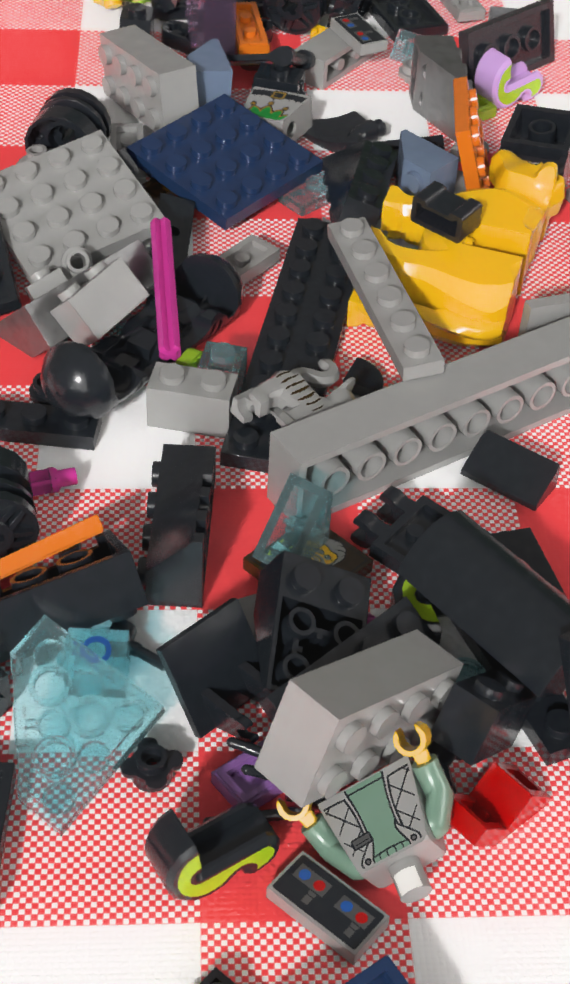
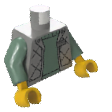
[276,721,454,903]

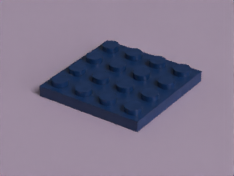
[126,94,323,230]

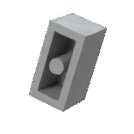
[50,257,150,346]
[146,361,238,438]

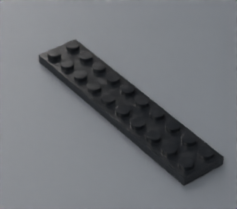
[220,218,354,473]

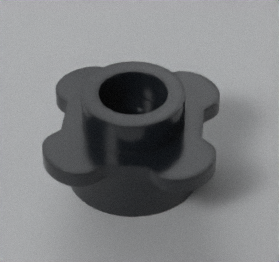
[120,737,183,792]

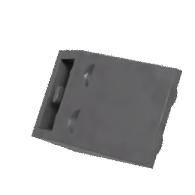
[409,35,473,143]

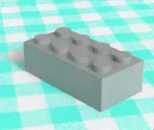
[98,25,199,132]
[254,629,464,808]

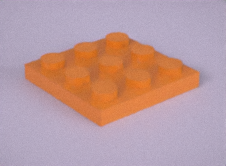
[453,76,491,190]

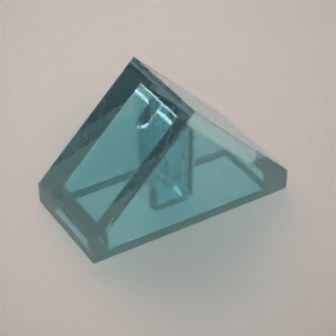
[252,473,333,565]

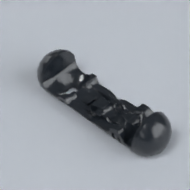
[40,253,244,419]

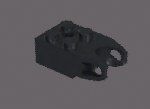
[499,104,570,185]

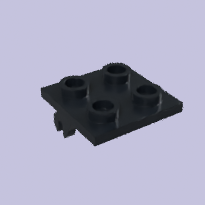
[156,598,271,743]

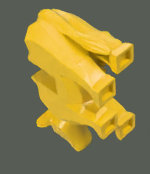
[347,149,565,347]

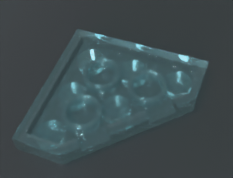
[10,614,165,836]

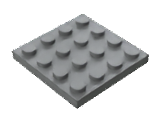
[0,130,165,284]

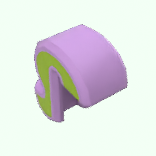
[474,47,543,109]

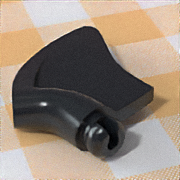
[302,111,387,153]

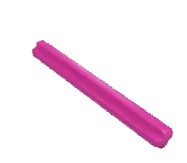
[150,217,181,361]

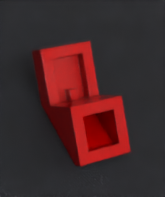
[450,761,552,846]

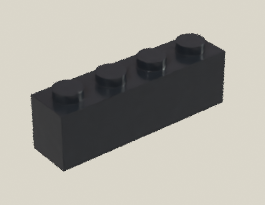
[322,140,398,228]
[137,444,216,608]

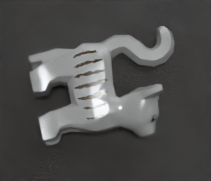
[230,358,356,427]

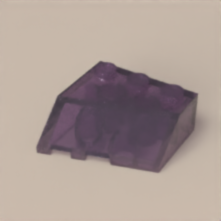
[185,0,236,55]

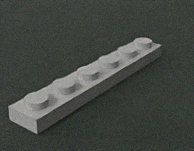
[327,217,445,381]

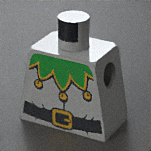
[244,86,313,142]

